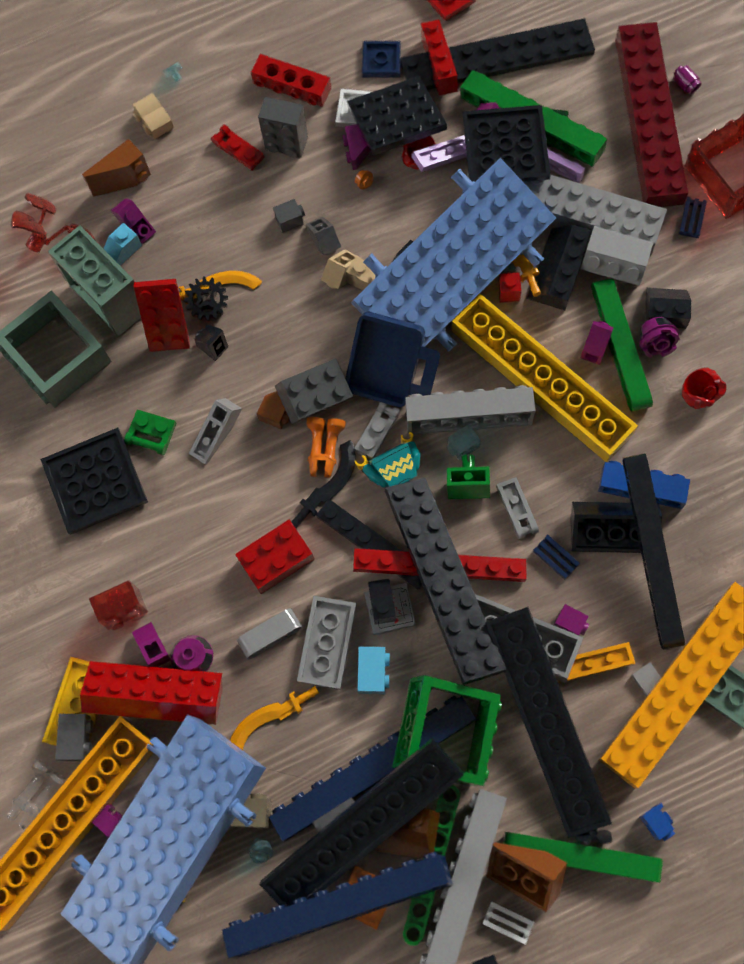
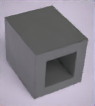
[273,199,305,233]

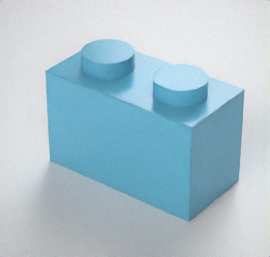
[358,647,390,694]

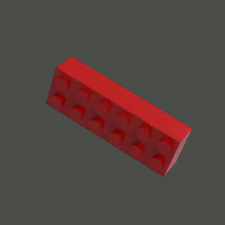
[80,661,222,725]

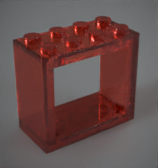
[685,113,744,219]

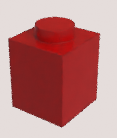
[498,272,521,303]

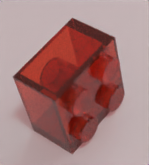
[89,580,148,630]

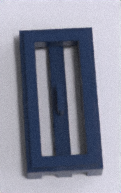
[679,196,707,239]
[533,534,580,580]

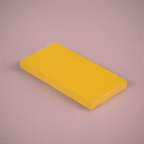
[42,657,98,746]

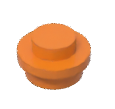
[355,170,373,190]

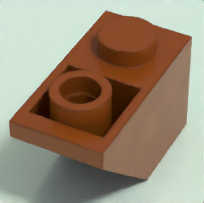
[256,391,289,429]

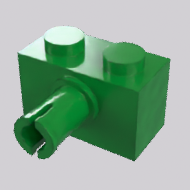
[447,454,491,499]

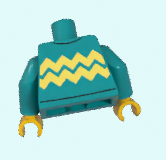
[355,432,421,488]

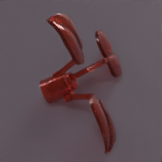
[11,193,97,253]

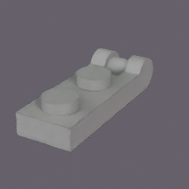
[354,402,401,459]
[496,477,539,540]

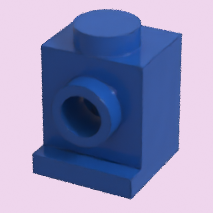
[639,803,675,841]

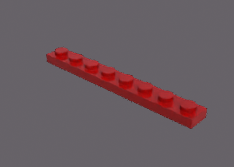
[353,548,527,582]

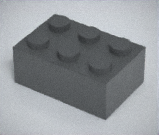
[258,97,308,157]
[275,358,353,424]

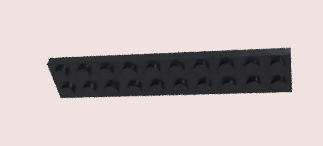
[400,18,595,90]
[385,478,506,685]
[485,606,612,838]
[259,738,464,908]

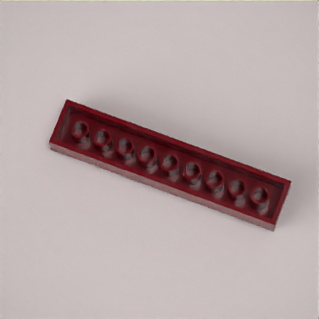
[615,22,688,207]

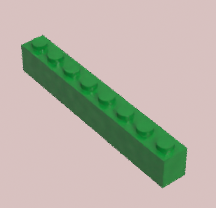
[460,70,607,167]

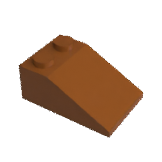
[82,139,151,197]
[486,842,567,912]

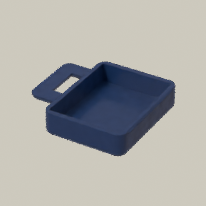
[345,311,440,407]

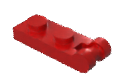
[210,124,265,171]

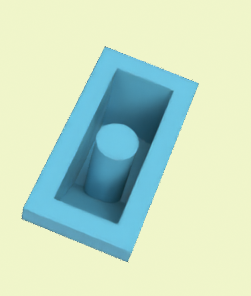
[103,223,142,266]

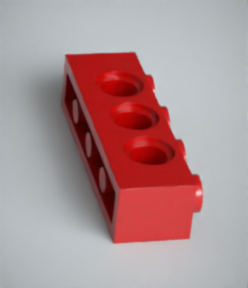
[251,54,331,107]

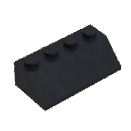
[527,225,592,311]
[571,502,662,553]

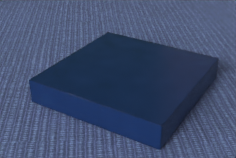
[362,41,401,78]

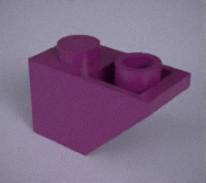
[342,124,371,170]
[110,198,156,244]
[581,321,614,365]
[132,622,171,667]

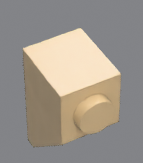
[321,249,362,289]

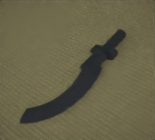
[291,440,356,528]

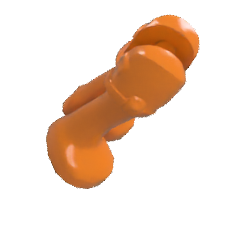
[306,417,346,478]

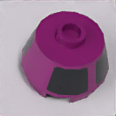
[639,317,680,358]
[171,635,213,672]

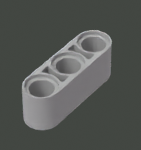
[237,608,302,659]

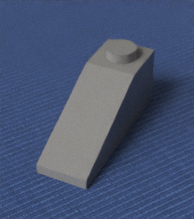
[189,398,242,464]

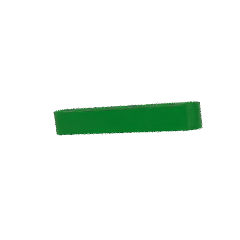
[591,278,653,412]
[403,785,460,946]
[503,832,663,883]

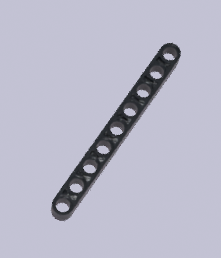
[623,453,685,650]

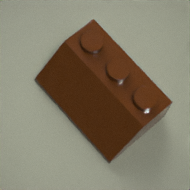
[373,809,440,859]

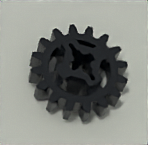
[184,277,228,322]

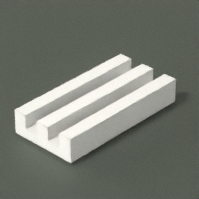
[482,902,535,945]

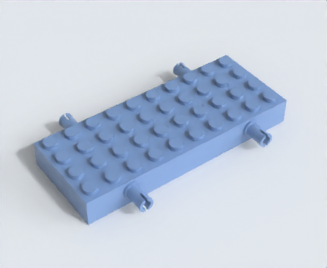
[351,158,556,352]
[61,715,266,964]

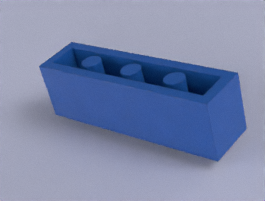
[598,461,690,509]

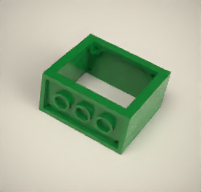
[392,675,501,786]

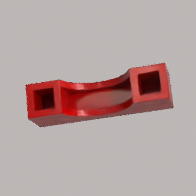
[421,19,458,96]

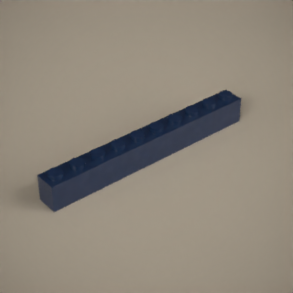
[269,696,476,842]
[222,852,453,959]

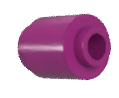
[673,65,702,95]

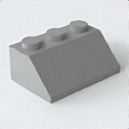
[581,226,653,286]

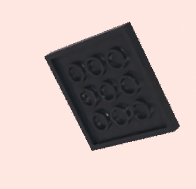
[347,76,447,156]
[462,105,551,182]
[40,427,148,535]

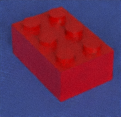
[235,519,315,594]

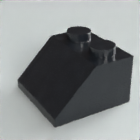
[645,288,691,329]

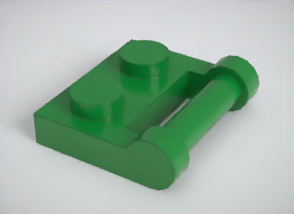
[124,410,177,455]

